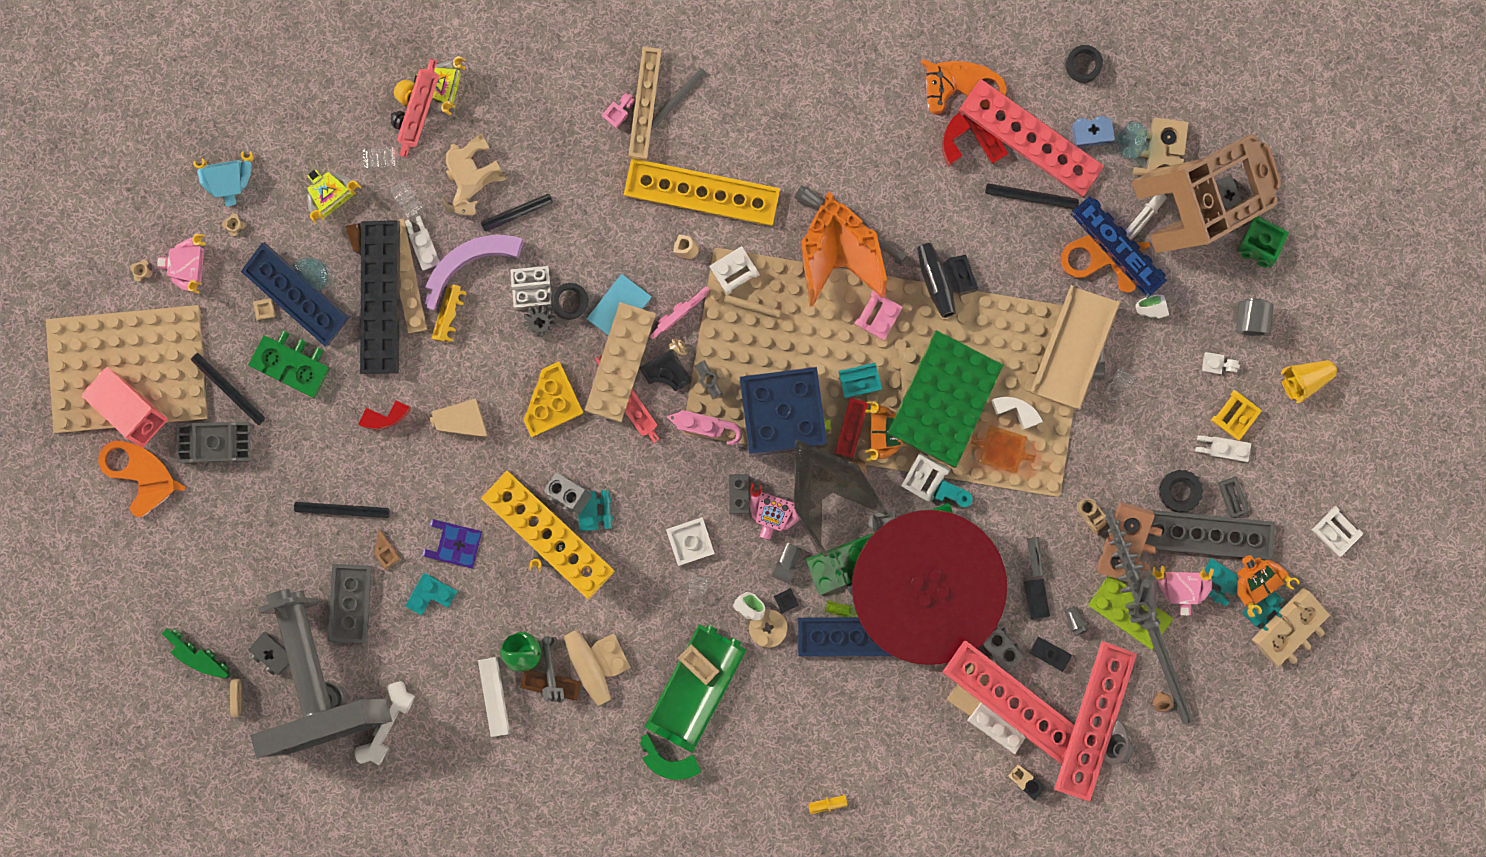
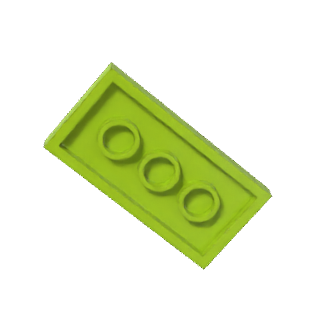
[1087,576,1174,650]

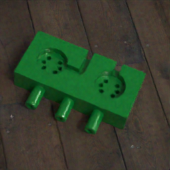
[248,330,331,399]

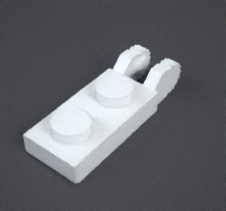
[405,215,440,271]
[1195,435,1251,462]

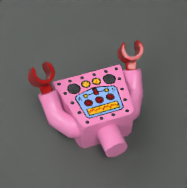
[749,483,808,540]

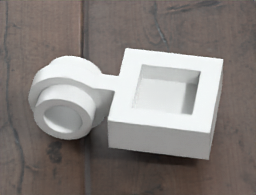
[1202,352,1240,374]

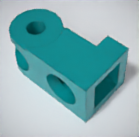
[933,481,973,508]

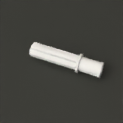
[1123,194,1168,240]

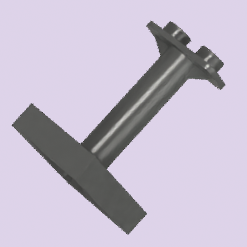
[250,589,392,758]

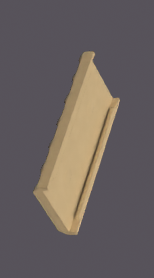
[1030,285,1120,410]

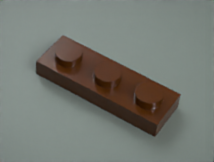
[520,670,581,701]

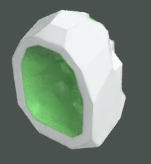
[1136,295,1169,319]
[733,592,765,621]

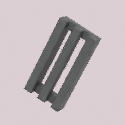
[1218,476,1249,518]

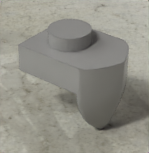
[868,510,895,532]

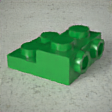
[1237,216,1289,268]

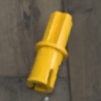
[808,794,848,814]

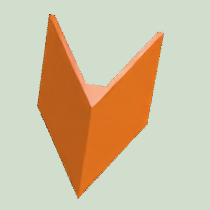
[801,192,887,307]

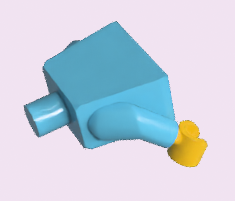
[194,151,253,206]

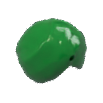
[500,632,541,672]

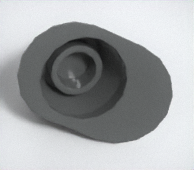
[1104,721,1133,765]

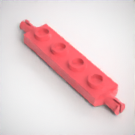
[397,58,439,157]
[595,355,660,444]

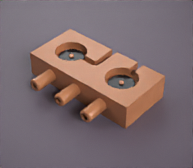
[1096,502,1162,582]

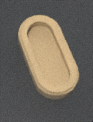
[230,678,242,717]

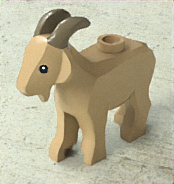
[442,134,506,216]

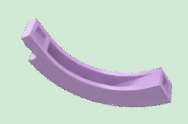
[425,235,524,312]

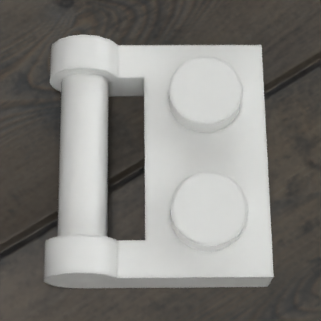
[709,246,760,295]
[901,452,950,502]
[1312,506,1363,557]

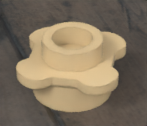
[222,213,246,236]
[130,260,152,282]
[669,338,687,357]

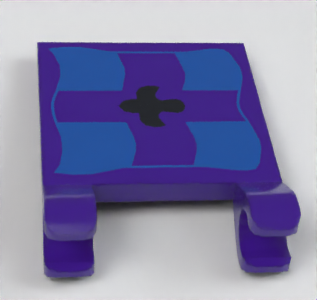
[422,519,482,569]

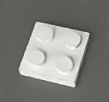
[666,517,715,566]

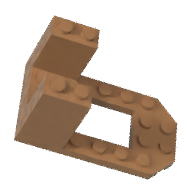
[1132,134,1281,253]

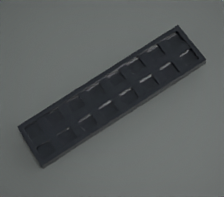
[360,220,400,374]

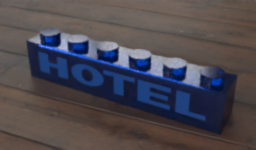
[1070,196,1168,299]

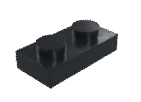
[1024,579,1050,620]

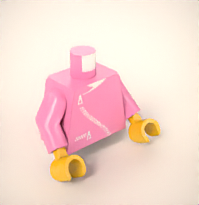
[157,234,206,294]
[1152,566,1214,615]

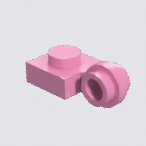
[602,93,635,129]

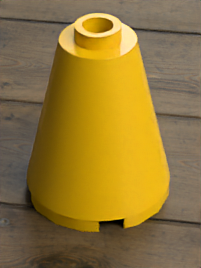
[1281,360,1337,403]

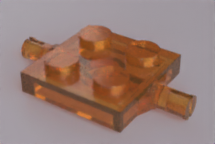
[971,425,1036,474]

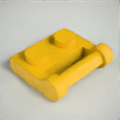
[1210,390,1262,441]

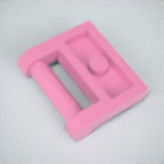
[854,291,903,341]

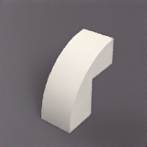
[991,397,1043,430]

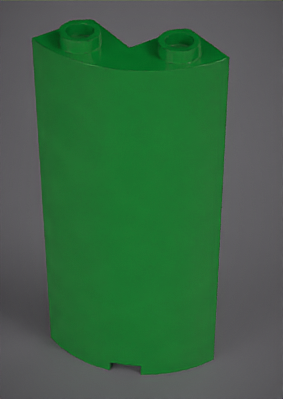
[644,624,747,753]

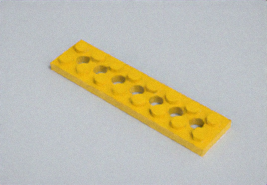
[624,158,780,226]
[481,471,615,600]

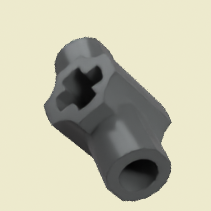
[695,360,723,400]

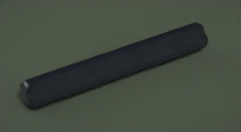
[481,194,553,231]

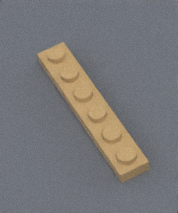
[628,47,661,160]
[398,219,427,334]

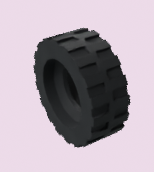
[1159,470,1203,513]

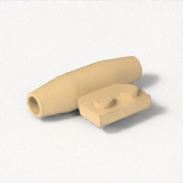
[564,629,631,706]

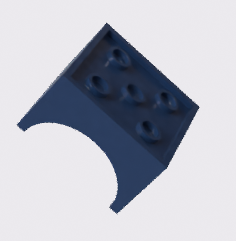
[739,367,827,457]

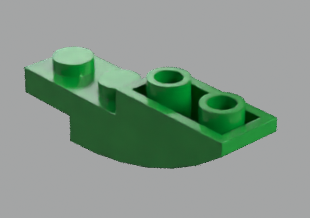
[162,628,232,678]

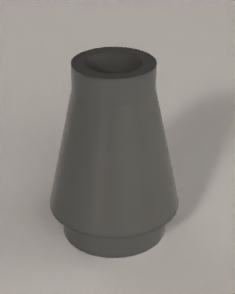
[794,185,823,210]
[1065,606,1089,636]

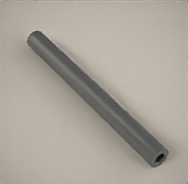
[652,68,706,128]

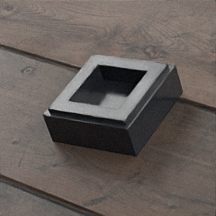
[774,588,799,613]

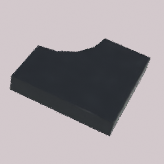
[639,349,692,391]

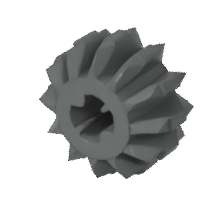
[524,304,556,337]

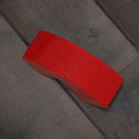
[942,112,971,167]
[358,400,411,430]

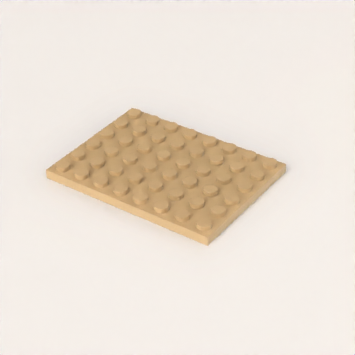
[46,305,208,434]

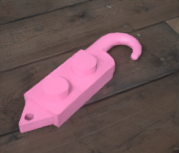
[650,286,710,340]
[667,410,742,445]

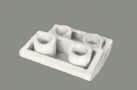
[510,266,551,310]

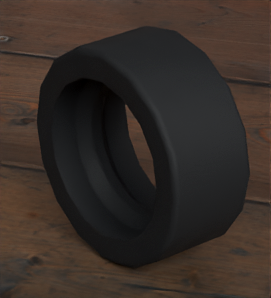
[1066,45,1103,83]
[551,283,589,320]

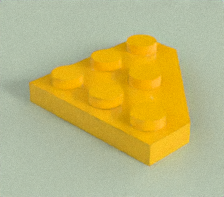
[523,361,584,438]

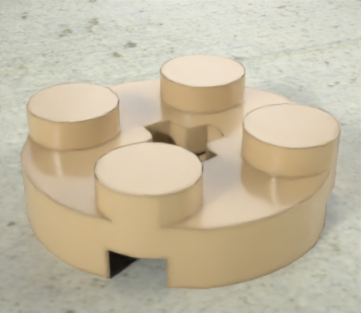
[749,609,787,648]

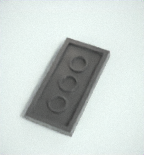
[328,564,372,643]

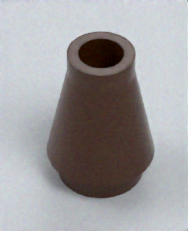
[345,223,361,252]

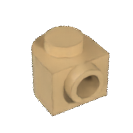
[673,235,699,259]

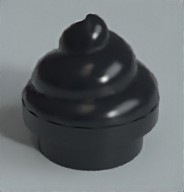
[390,111,405,130]

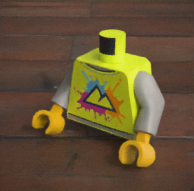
[414,56,466,116]
[307,169,362,224]

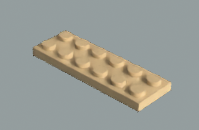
[585,302,656,423]

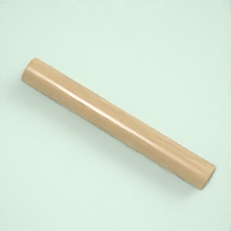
[724,295,781,318]

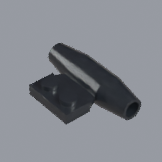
[917,243,978,318]

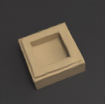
[253,298,276,321]

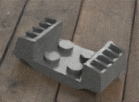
[176,422,250,464]

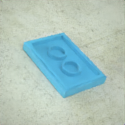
[587,274,652,336]

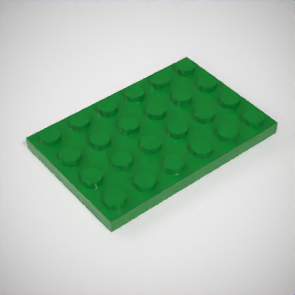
[887,330,1003,468]

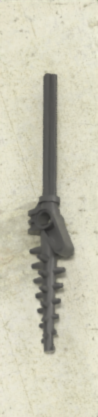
[1104,508,1194,724]

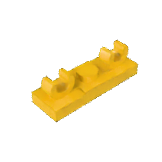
[431,284,467,341]

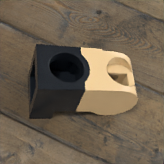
[1008,765,1046,801]

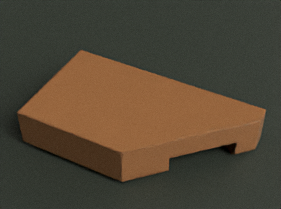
[374,530,401,570]

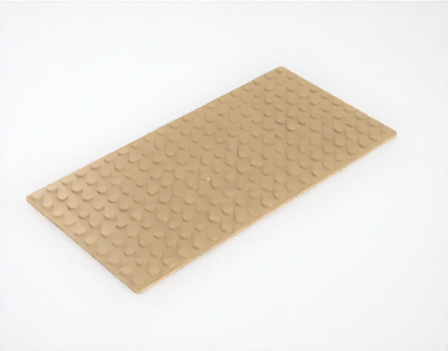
[683,248,1074,497]

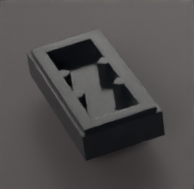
[1029,636,1072,672]

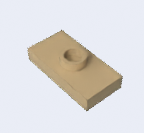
[678,644,719,685]

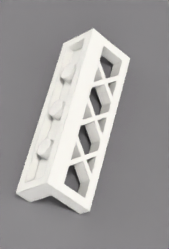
[478,657,510,737]

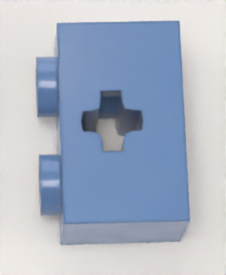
[1071,116,1115,148]

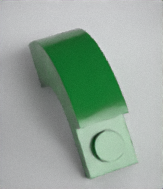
[639,733,702,780]

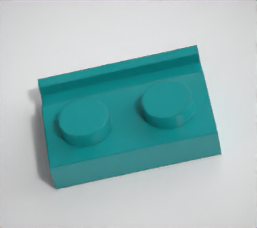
[838,362,882,399]

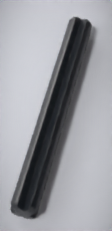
[985,183,1079,209]
[191,353,265,425]
[294,502,390,518]

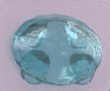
[1116,121,1147,159]
[293,257,328,291]

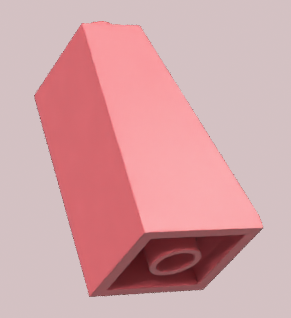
[81,367,168,448]

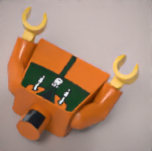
[865,402,902,462]
[1237,555,1300,617]

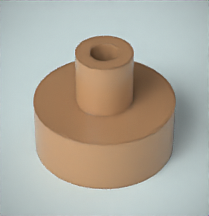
[1153,691,1174,712]

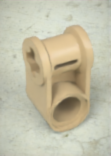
[1077,499,1109,535]

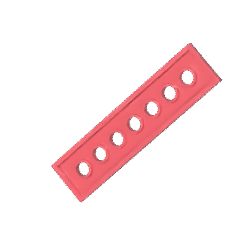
[958,79,1104,197]
[942,641,1075,764]
[1054,641,1137,802]

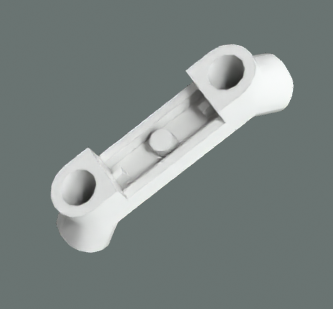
[354,681,415,765]

